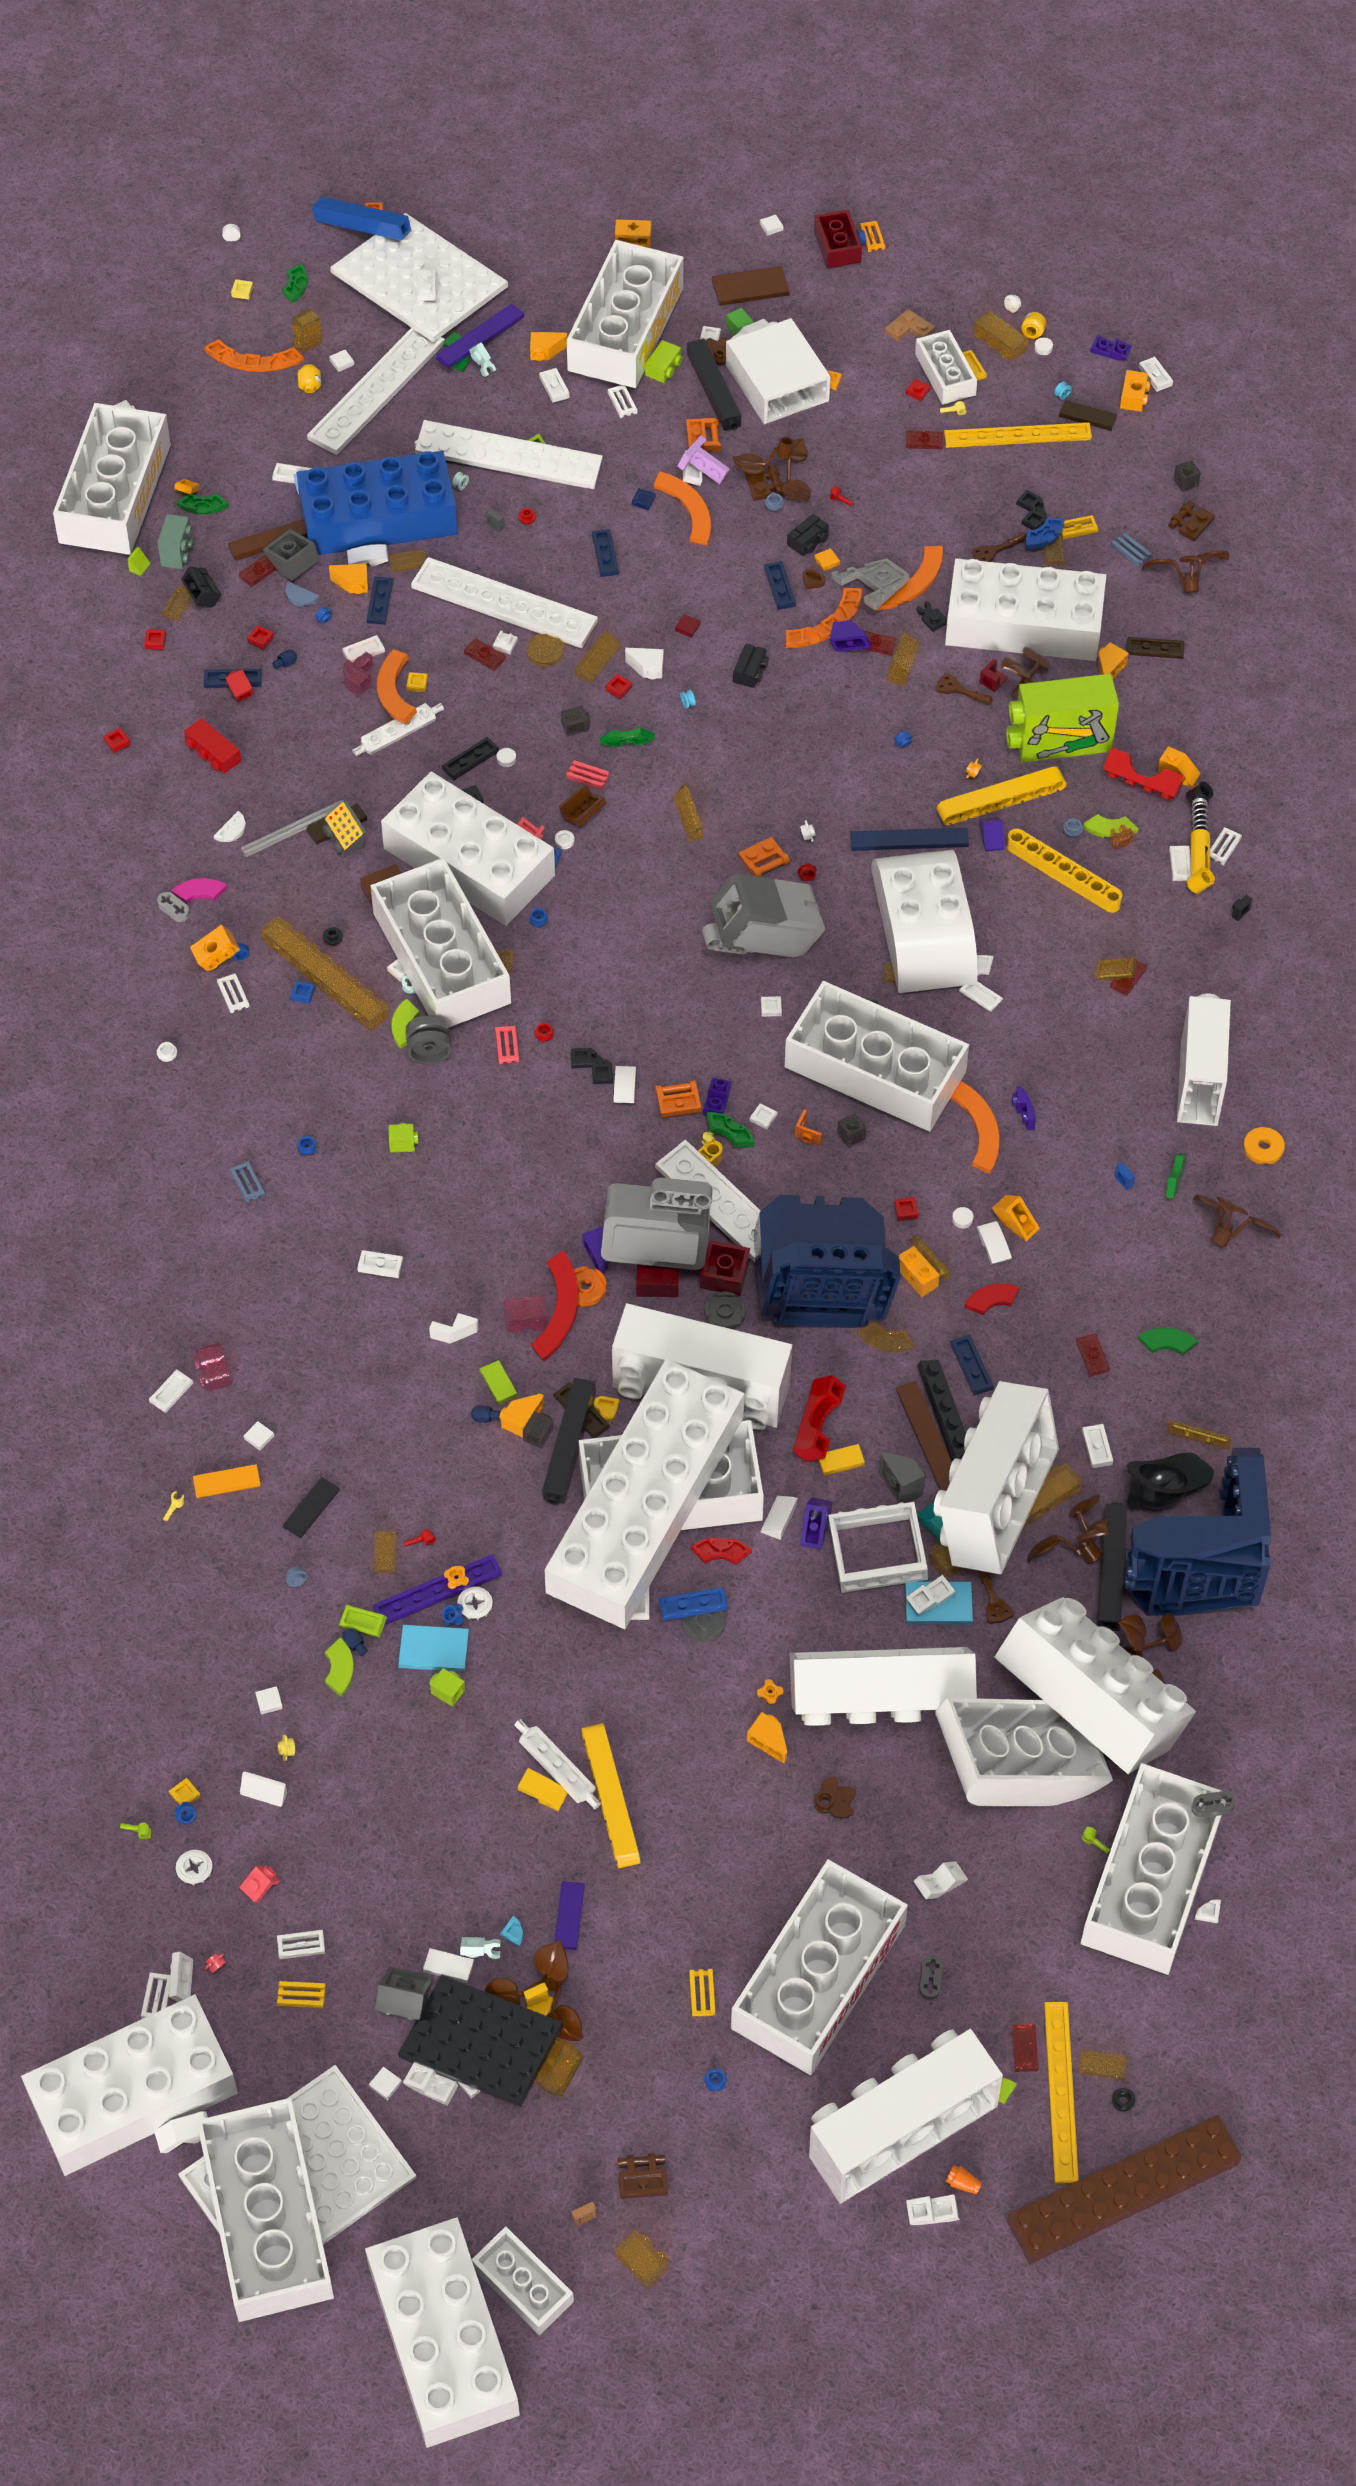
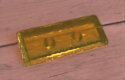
[575,630,622,684]
[887,632,920,686]
[673,784,703,842]
[1167,1419,1232,1450]

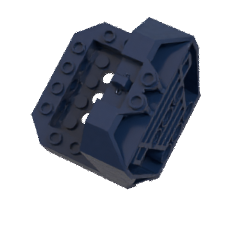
[754,1195,900,1328]
[1124,1448,1271,1616]

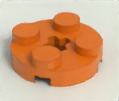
[574,1266,607,1307]

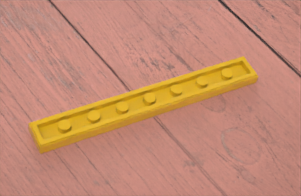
[944,423,1092,448]
[1044,2002,1079,2185]

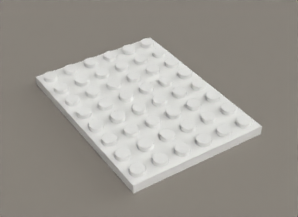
[330,213,508,342]
[178,2065,417,2245]

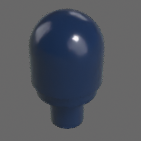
[272,650,297,669]
[471,1405,501,1423]
[342,1628,368,1656]

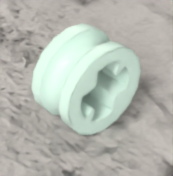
[452,472,469,491]
[402,975,416,994]

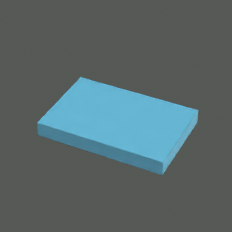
[905,1582,973,1625]
[398,1625,469,1672]

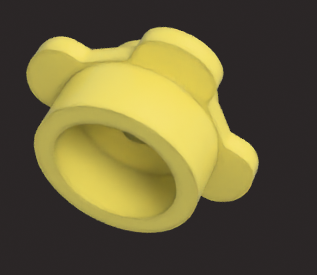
[278,1734,295,1761]

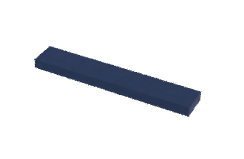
[850,828,969,851]

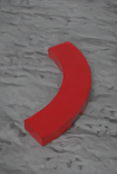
[531,1250,579,1361]

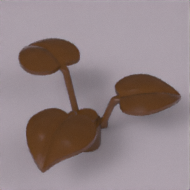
[733,437,811,499]
[1142,550,1229,593]
[1001,647,1061,699]
[1193,1195,1281,1247]
[1027,1494,1109,1564]
[1118,1613,1182,1684]
[485,1940,584,2041]

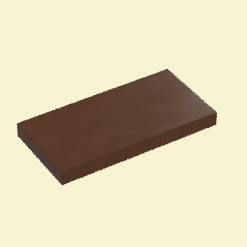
[712,266,789,306]

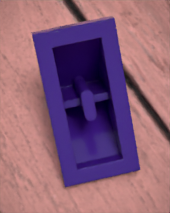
[979,817,1005,852]

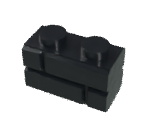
[787,514,829,556]
[181,566,222,608]
[733,643,769,688]

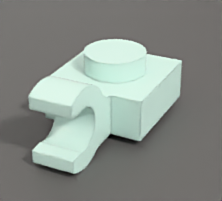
[469,343,496,377]
[461,1937,501,1959]

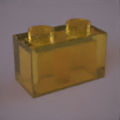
[292,308,322,353]
[535,2039,584,2097]
[614,2229,669,2290]

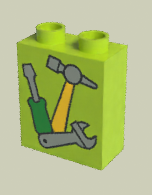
[1006,674,1119,763]

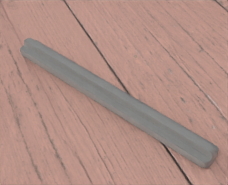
[241,800,344,857]

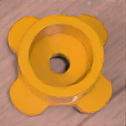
[965,758,982,779]
[444,1566,469,1589]
[757,1679,784,1704]

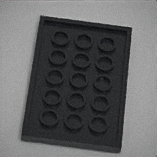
[398,1975,564,2107]

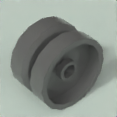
[405,1015,452,1064]

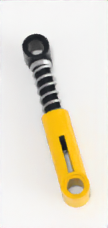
[1186,781,1215,894]

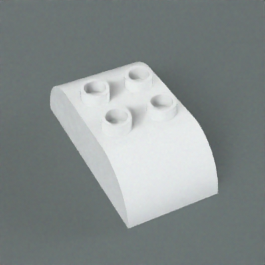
[871,850,977,993]
[937,1698,1113,1806]

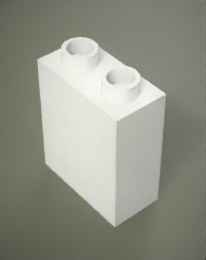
[726,318,830,424]
[1177,993,1231,1126]

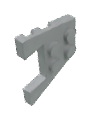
[831,558,910,610]

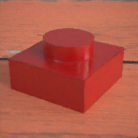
[906,379,931,401]
[247,625,274,650]
[144,629,166,650]
[605,674,632,699]
[103,728,131,753]
[894,1197,918,1221]

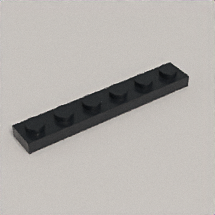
[917,1360,966,1462]

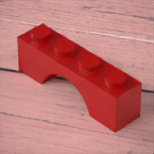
[1103,747,1185,801]
[793,1375,846,1462]

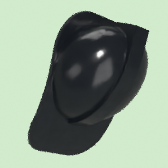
[1126,1452,1214,1509]

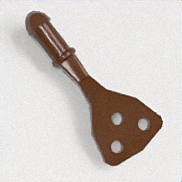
[972,532,1026,562]
[935,673,993,704]
[977,1570,1014,1624]

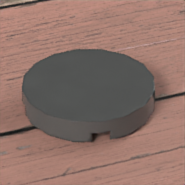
[704,1291,746,1329]
[682,1611,726,1642]

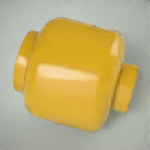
[1021,312,1047,339]
[297,364,321,393]

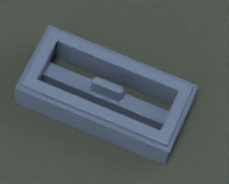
[1111,533,1151,567]
[229,1161,265,1203]

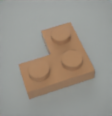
[884,309,935,341]

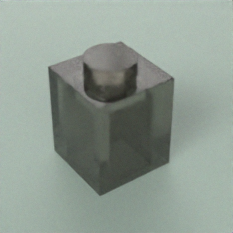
[1174,460,1201,493]
[561,705,591,737]
[837,1112,866,1148]
[523,1411,554,1449]

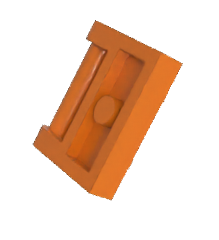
[686,418,722,452]
[738,837,790,877]
[655,1080,701,1118]

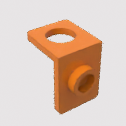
[795,1109,822,1146]

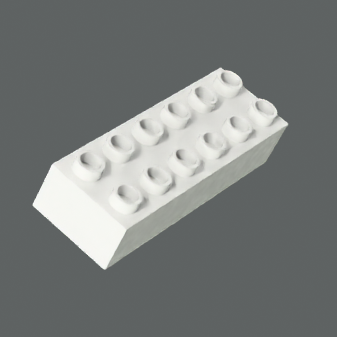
[545,1359,744,1629]

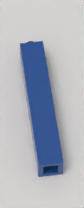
[312,197,412,241]

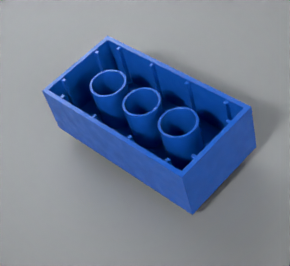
[296,450,458,555]

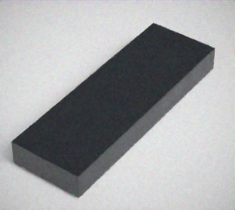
[442,737,499,781]
[283,1477,339,1538]

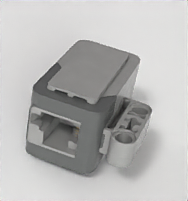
[702,874,825,958]
[601,1178,713,1270]

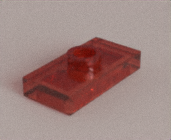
[906,430,943,449]
[239,555,277,588]
[862,630,897,656]
[464,638,506,671]
[1110,957,1148,996]
[1075,1333,1110,1377]
[1012,2024,1039,2072]

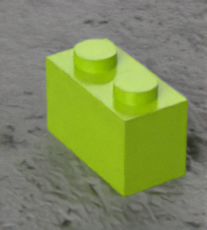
[645,340,683,383]

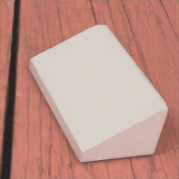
[761,1496,798,1540]
[240,1772,287,1807]

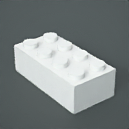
[915,330,977,405]
[472,2227,574,2336]

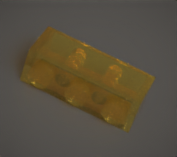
[973,310,1028,362]

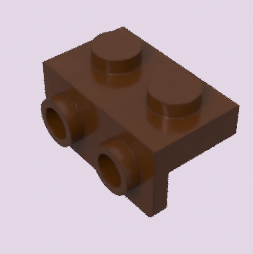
[559,784,607,827]

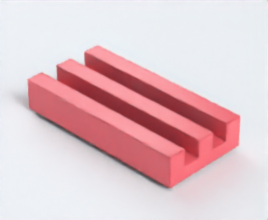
[566,760,609,790]
[495,1026,519,1064]

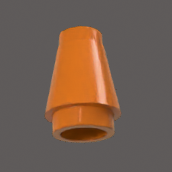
[945,2164,982,2195]

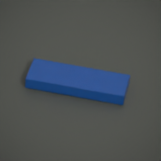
[659,1587,728,1621]

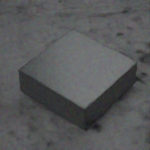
[486,508,504,532]

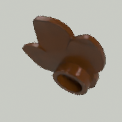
[706,338,730,365]
[813,1776,856,1818]

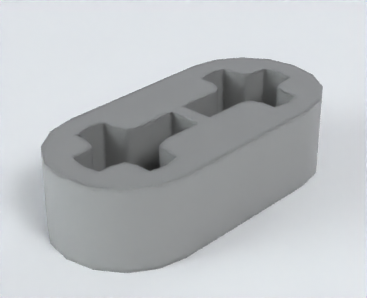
[157,892,190,922]

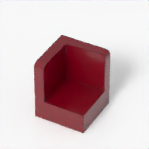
[979,659,1008,692]

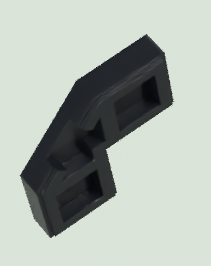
[1016,490,1047,530]
[571,1048,613,1084]

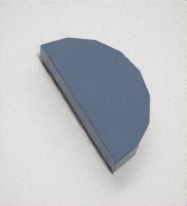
[286,582,320,607]

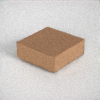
[571,2201,597,2226]

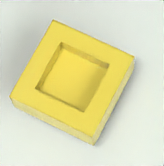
[231,279,253,300]

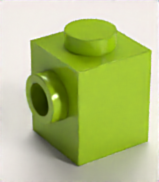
[389,1123,419,1153]
[429,1668,465,1707]

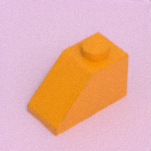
[530,332,567,361]
[329,564,368,594]
[1097,642,1129,679]
[1157,746,1201,788]
[992,1195,1040,1241]
[499,1394,544,1438]
[747,1712,787,1764]

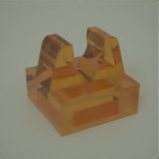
[1110,825,1134,850]

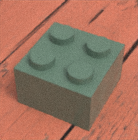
[157,514,194,569]

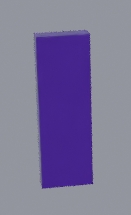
[554,1881,585,1950]

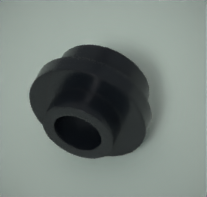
[323,927,343,946]
[1112,2088,1135,2112]

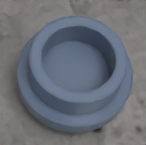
[765,493,784,511]
[1063,818,1083,837]
[286,1567,307,1587]

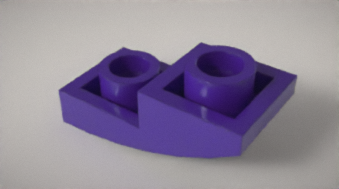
[1090,335,1132,361]
[703,1078,732,1115]
[1012,1086,1036,1130]

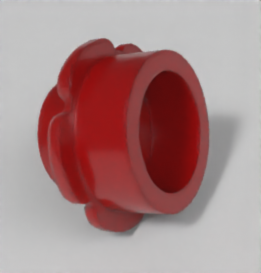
[518,508,536,525]
[797,863,817,881]
[534,1023,554,1042]

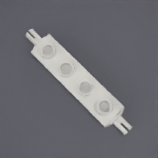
[352,703,444,757]
[514,1719,601,1810]

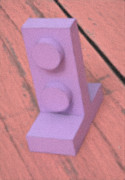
[677,436,730,484]

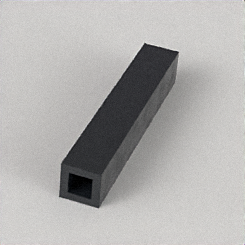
[687,338,741,431]
[542,1377,596,1505]
[1098,1502,1128,1631]

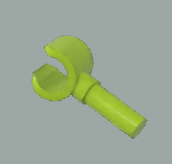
[120,1823,151,1839]
[1082,1827,1110,1854]

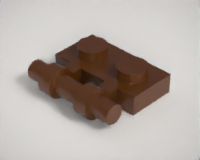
[745,464,783,501]
[1168,501,1215,542]
[617,2153,668,2199]

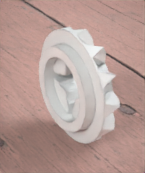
[457,1587,493,1620]
[176,1850,213,1886]

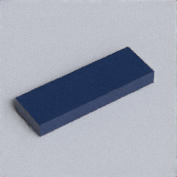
[592,529,619,577]
[764,561,796,610]
[367,576,393,625]
[204,669,262,688]
[950,1335,994,1396]

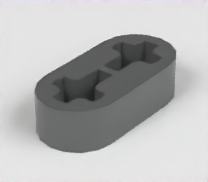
[1191,1791,1236,1818]
[919,1956,943,2000]

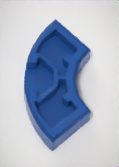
[1026,518,1065,549]

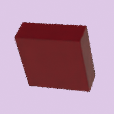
[675,614,700,638]

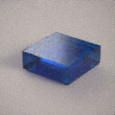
[632,488,656,510]

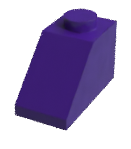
[829,620,871,652]
[582,1226,610,1275]
[800,1497,833,1549]

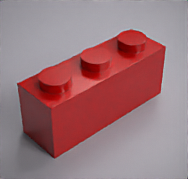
[184,718,241,774]

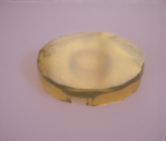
[526,634,564,667]

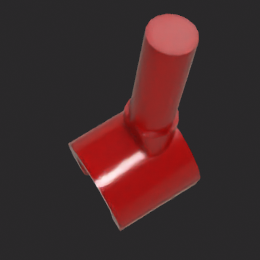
[829,486,853,506]
[404,1529,436,1547]

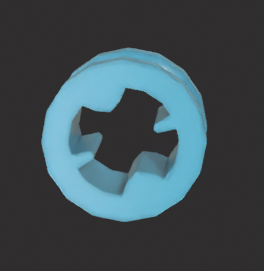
[1054,381,1072,400]
[680,689,696,709]

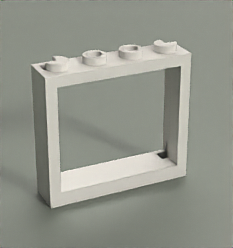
[828,1502,928,1593]

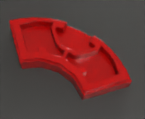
[964,1283,1019,1315]
[690,1537,752,1565]

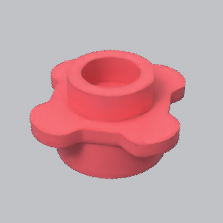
[205,1953,227,1974]

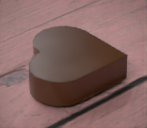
[803,569,825,590]

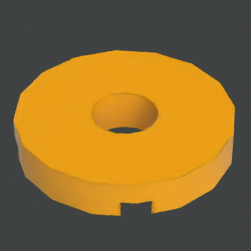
[1243,1127,1285,1165]

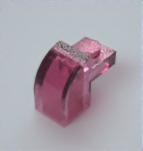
[343,652,373,697]

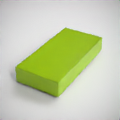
[480,1360,517,1405]
[339,1605,387,1638]

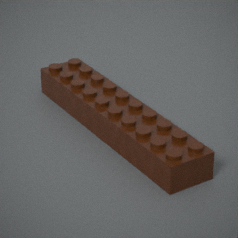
[1007,2115,1241,2265]

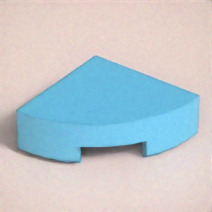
[500,1916,523,1948]

